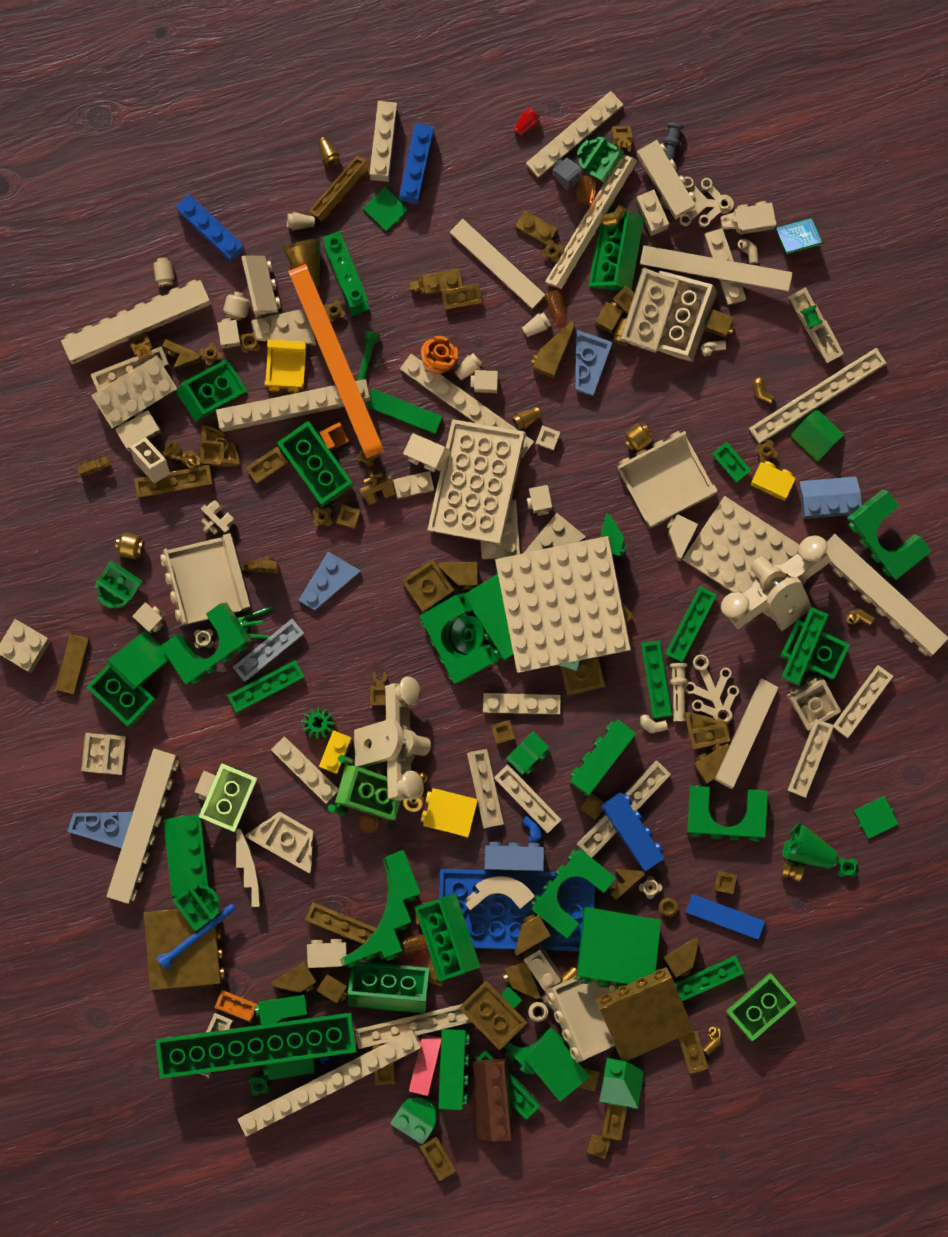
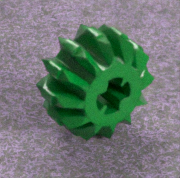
[302,707,335,740]

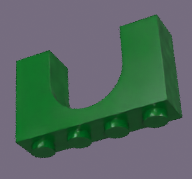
[847,489,931,580]
[420,593,499,684]
[161,602,252,685]
[686,786,768,841]
[530,849,616,939]
[501,987,564,1075]
[255,995,316,1080]

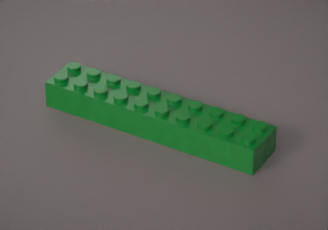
[155,1013,357,1079]

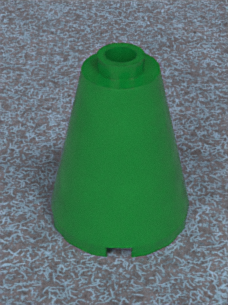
[782,823,839,869]

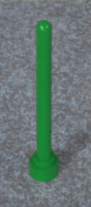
[348,331,380,421]

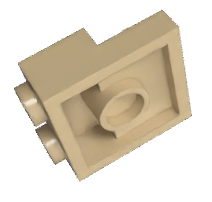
[787,676,841,731]

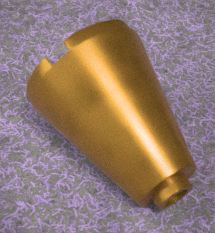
[283,238,320,289]

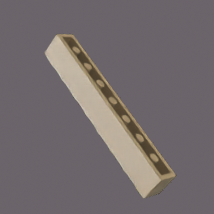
[61,280,211,365]
[216,379,371,432]
[826,534,948,657]
[106,749,179,904]

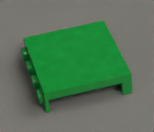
[465,574,514,662]
[574,907,661,989]

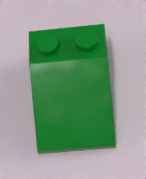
[175,359,248,422]

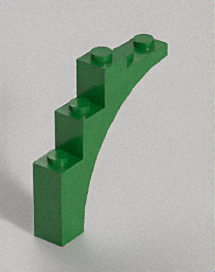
[340,850,420,968]

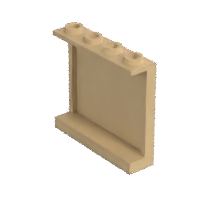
[617,431,718,529]
[160,533,250,626]
[545,978,617,1063]

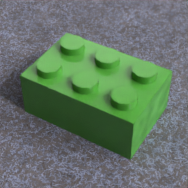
[335,765,401,820]
[725,973,796,1041]

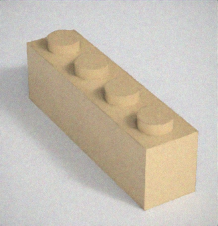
[369,101,397,182]
[637,140,696,219]

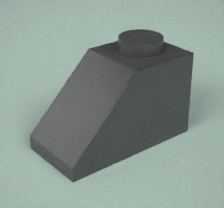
[552,158,582,191]

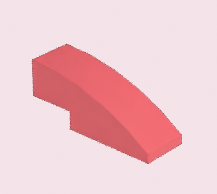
[409,1034,442,1096]

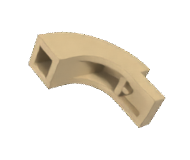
[465,876,535,911]

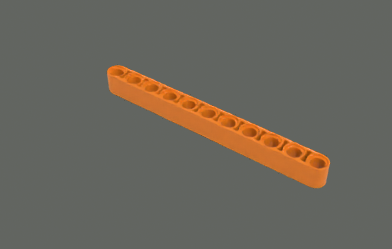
[288,264,384,459]

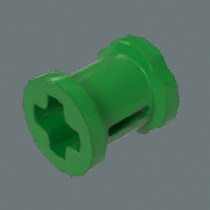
[800,305,822,329]

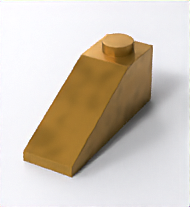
[531,321,575,379]

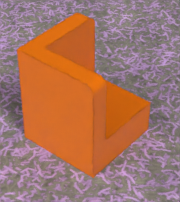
[319,422,349,452]

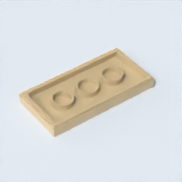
[620,268,679,353]

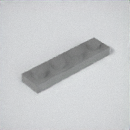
[233,619,304,682]

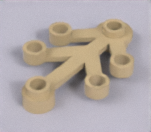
[660,177,734,227]
[685,655,739,724]

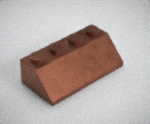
[468,1058,515,1141]

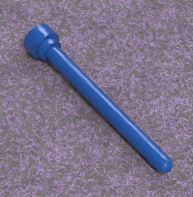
[156,904,236,970]

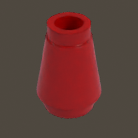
[513,107,540,136]

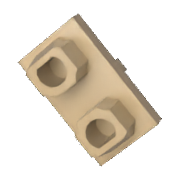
[201,500,235,535]

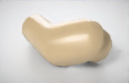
[701,340,726,356]

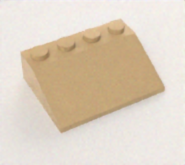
[657,271,717,362]

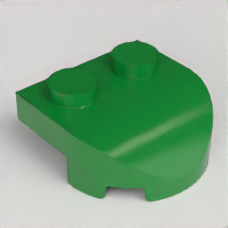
[577,137,625,183]
[95,561,143,608]
[172,884,219,931]
[390,1095,438,1145]

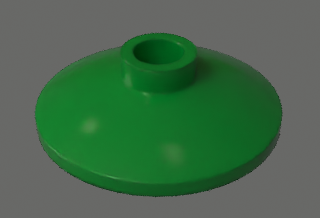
[451,615,484,654]

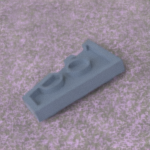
[575,330,612,396]
[298,552,361,611]
[67,812,133,848]

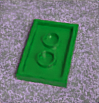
[106,631,170,690]
[523,1031,590,1102]

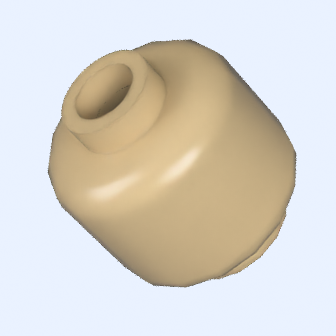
[223,292,250,321]

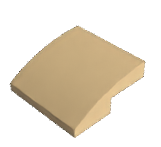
[81,733,126,775]

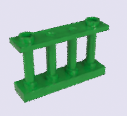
[322,231,370,317]

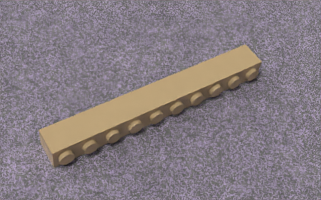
[237,1029,422,1136]

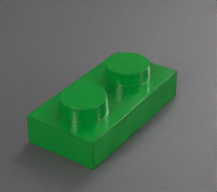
[712,441,751,483]

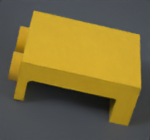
[265,339,307,393]
[421,788,478,838]

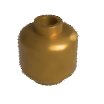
[625,423,653,451]
[115,533,145,559]

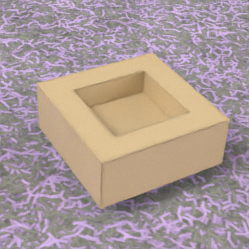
[536,425,560,451]

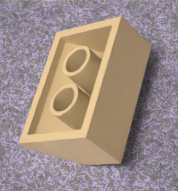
[241,256,281,319]

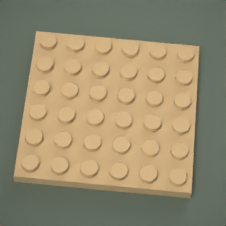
[495,536,631,673]

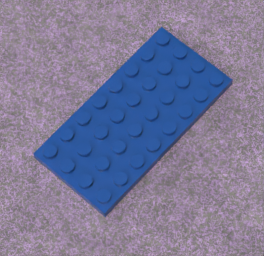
[439,869,595,951]

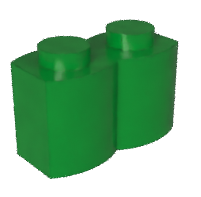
[506,732,549,775]

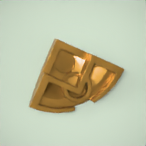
[199,425,239,467]

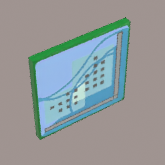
[775,218,823,254]

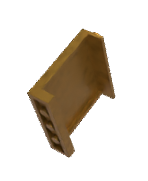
[144,909,225,990]
[595,967,694,1062]

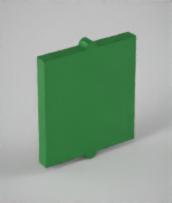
[363,187,408,232]
[854,796,898,839]

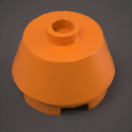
[421,336,458,374]

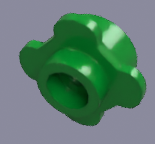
[838,858,857,878]
[249,1075,270,1096]

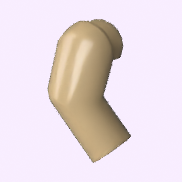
[738,239,759,264]
[640,715,668,733]

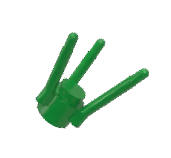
[237,606,274,639]

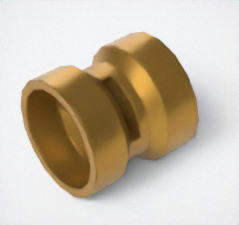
[781,859,806,882]

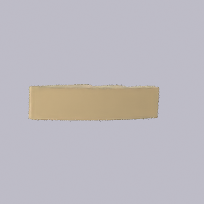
[788,288,844,363]
[236,829,261,907]

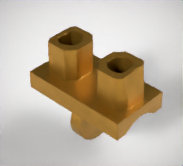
[359,471,395,505]

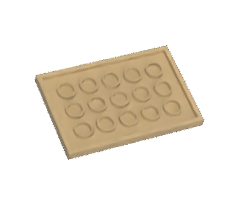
[427,419,526,544]
[682,496,806,620]

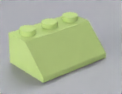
[199,763,257,832]

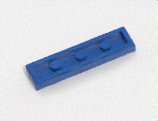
[686,894,765,940]

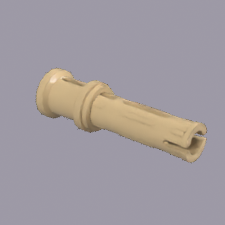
[670,663,687,721]

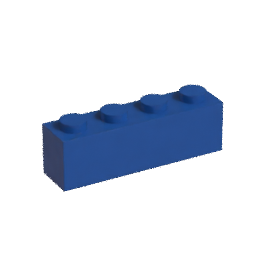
[400,123,434,205]
[176,194,245,263]
[600,793,664,871]

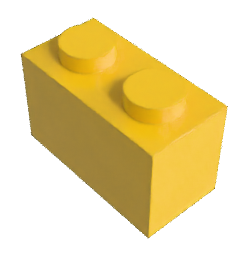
[750,461,796,501]
[319,730,352,775]

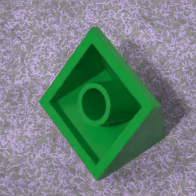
[790,409,844,462]

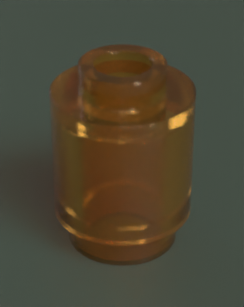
[576,176,597,205]

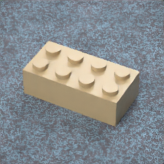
[92,355,177,428]

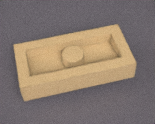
[393,471,434,499]

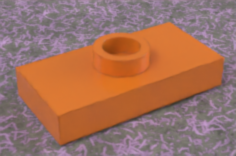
[215,990,258,1023]

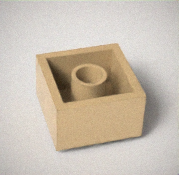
[0,619,51,673]

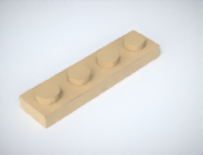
[704,228,746,306]
[91,346,168,391]
[833,665,893,738]
[483,693,560,715]
[787,718,834,797]
[271,736,339,804]
[467,749,504,828]
[494,765,561,834]

